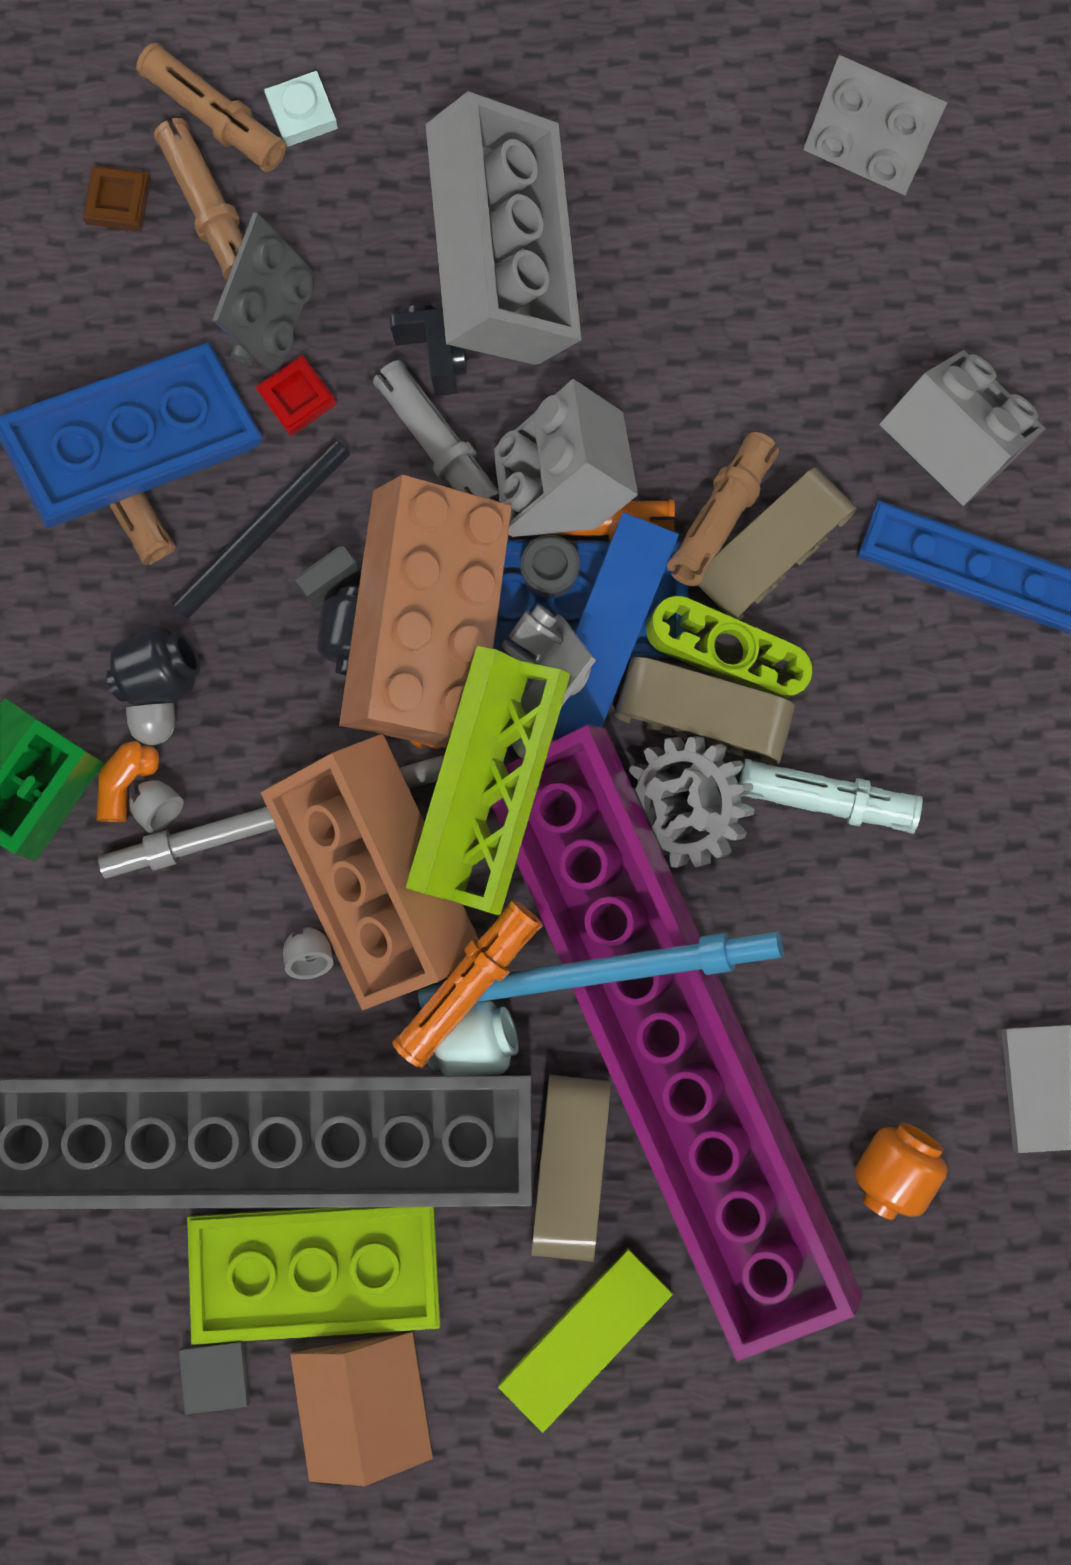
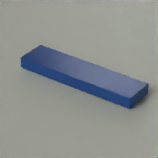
[857,500,1071,634]
[551,512,679,742]

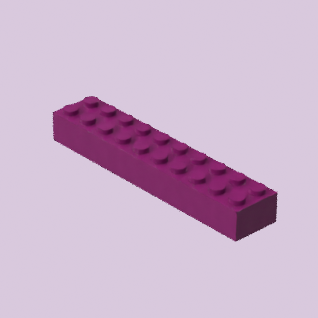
[492,725,863,1361]

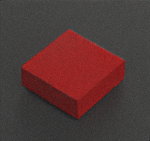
[255,355,337,437]

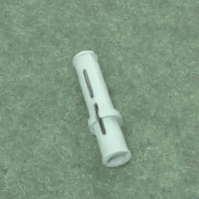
[739,758,923,834]

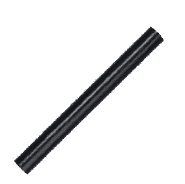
[171,439,350,619]

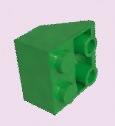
[0,698,104,862]

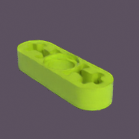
[646,596,812,699]

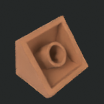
[290,1331,433,1486]

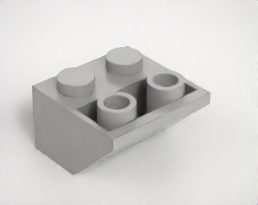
[879,350,1046,506]
[494,379,638,537]

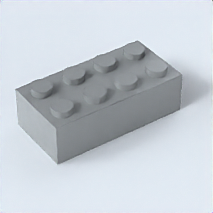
[426,91,582,364]

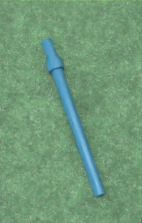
[418,932,784,1007]

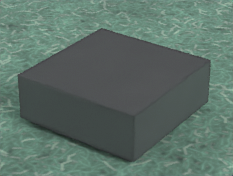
[295,546,361,610]
[179,1341,251,1415]

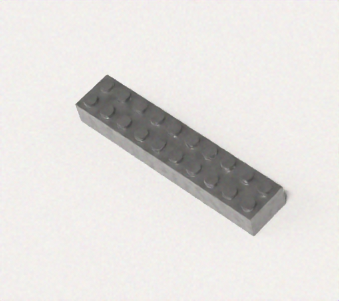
[0,1075,532,1209]

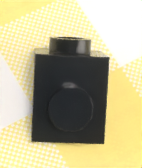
[389,304,467,396]

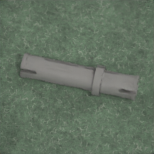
[373,360,500,502]

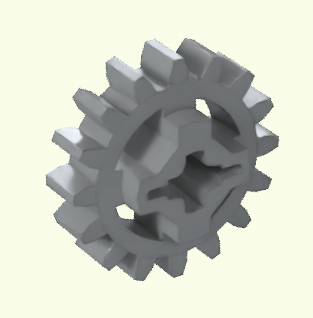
[629,736,754,868]

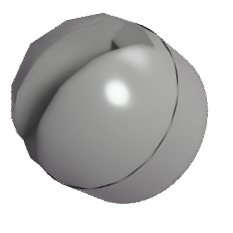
[126,703,176,745]
[129,780,184,833]
[283,927,333,979]

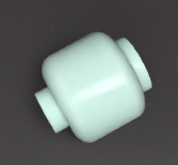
[428,1000,518,1076]

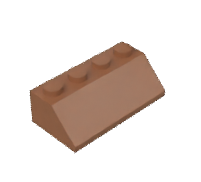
[260,733,479,1010]

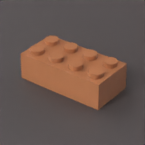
[339,474,512,748]

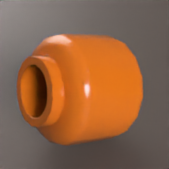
[854,1122,948,1220]

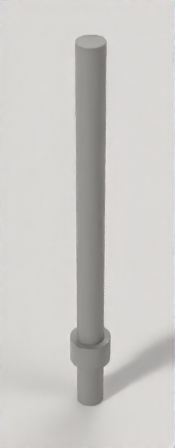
[98,755,444,879]

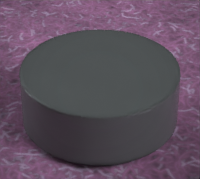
[521,535,580,598]

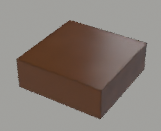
[83,165,151,232]

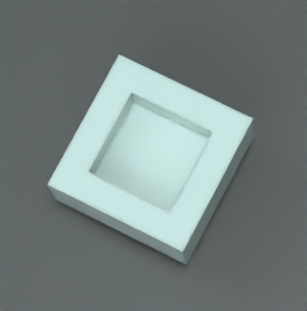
[264,71,338,147]

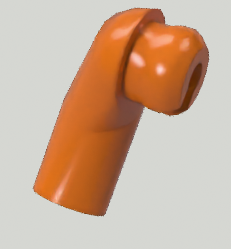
[96,741,159,822]

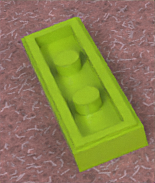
[498,1247,673,1433]

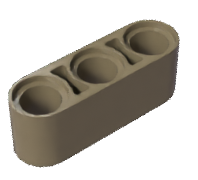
[698,467,857,621]
[614,657,796,765]
[531,1074,611,1262]

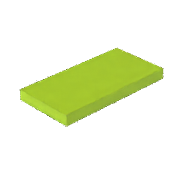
[187,1207,441,1345]

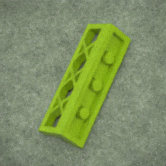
[406,646,571,915]

